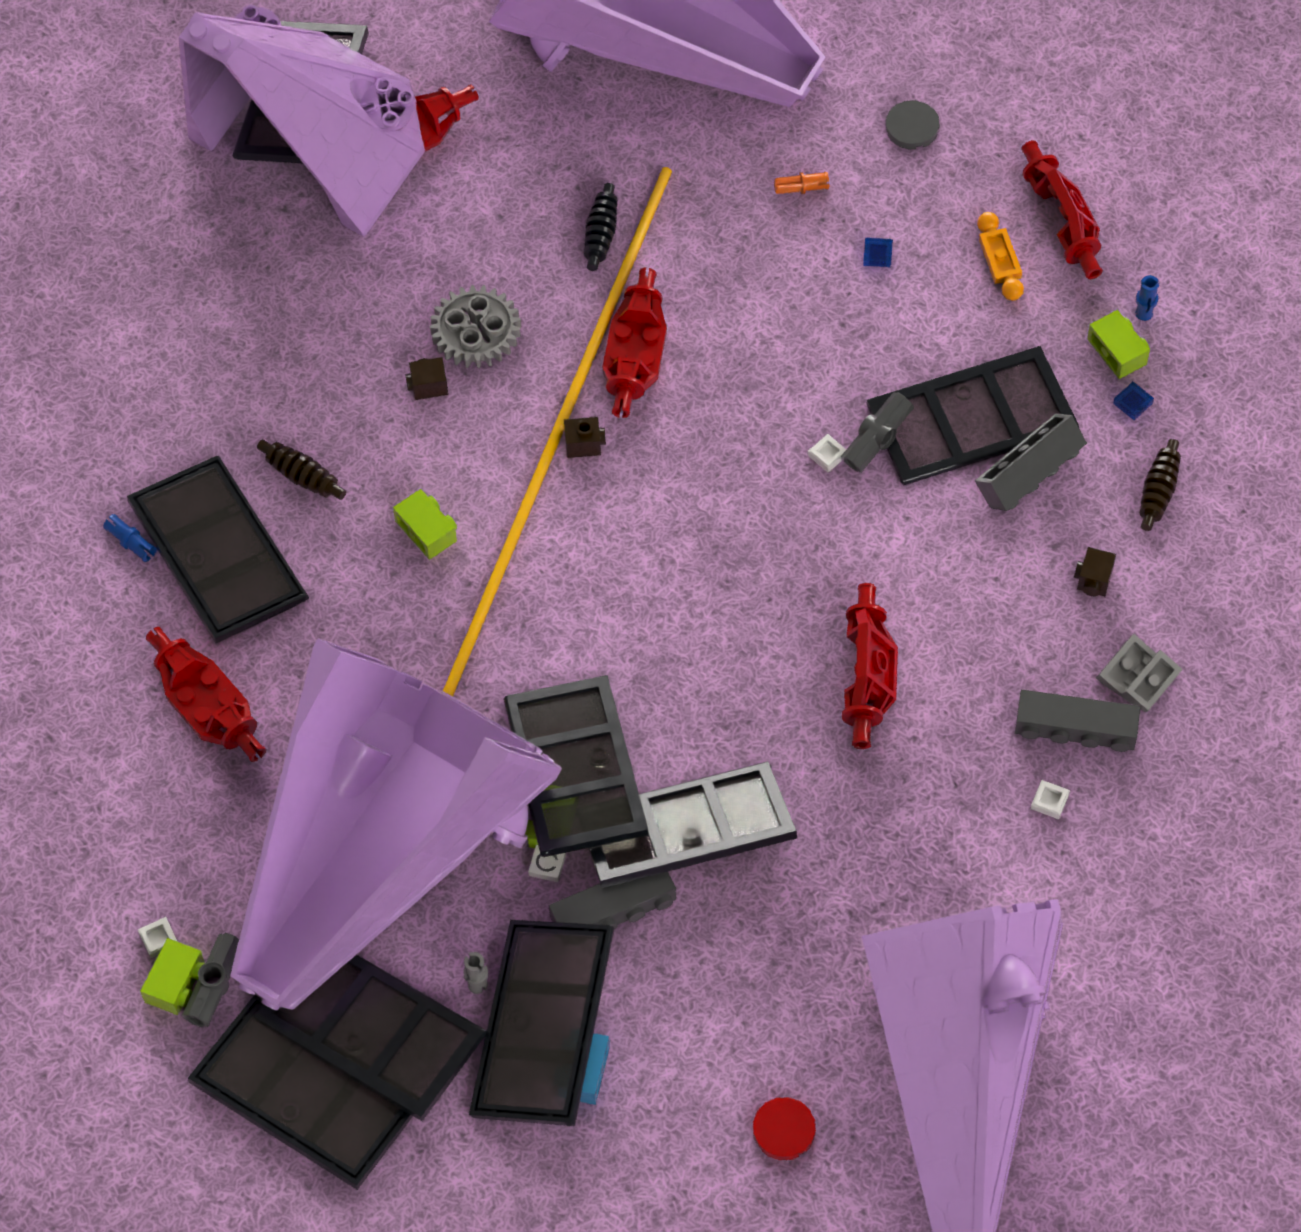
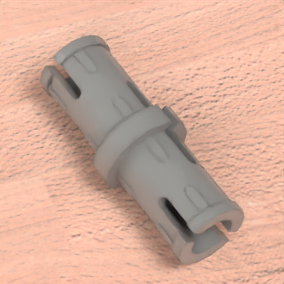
[463,952,488,994]

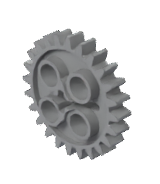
[430,285,521,368]

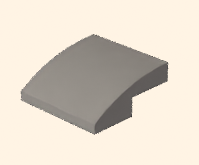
[1096,634,1183,712]

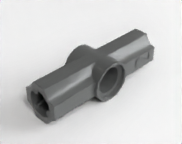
[841,392,914,473]
[182,933,239,1027]

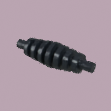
[584,183,618,271]

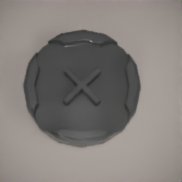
[885,100,940,150]

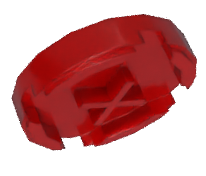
[753,1097,816,1160]

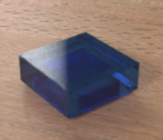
[863,237,893,267]
[1113,382,1154,420]

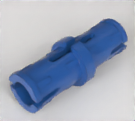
[1135,275,1159,321]
[103,514,157,562]

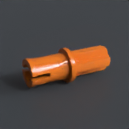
[774,171,830,194]

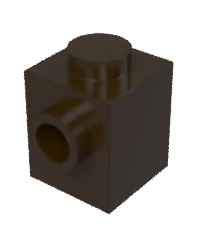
[405,357,449,400]
[564,417,606,458]
[1074,547,1116,597]

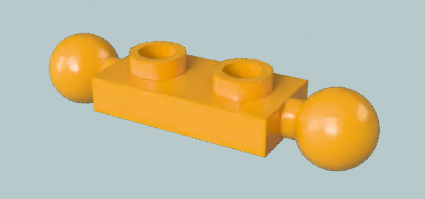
[977,212,1024,301]

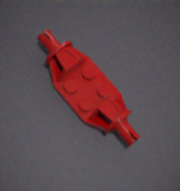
[415,84,479,152]
[1021,140,1103,280]
[602,267,667,418]
[842,583,898,749]
[146,627,266,762]

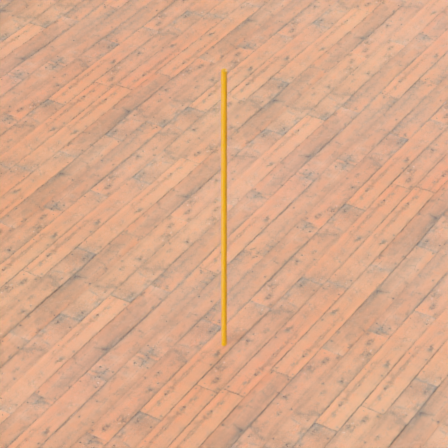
[443,167,672,697]

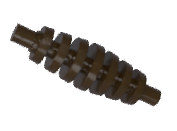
[257,439,347,500]
[1139,439,1181,531]

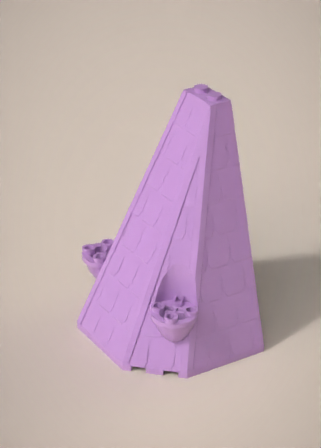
[489,0,825,107]
[179,5,425,237]
[230,638,562,1010]
[862,899,1063,1232]

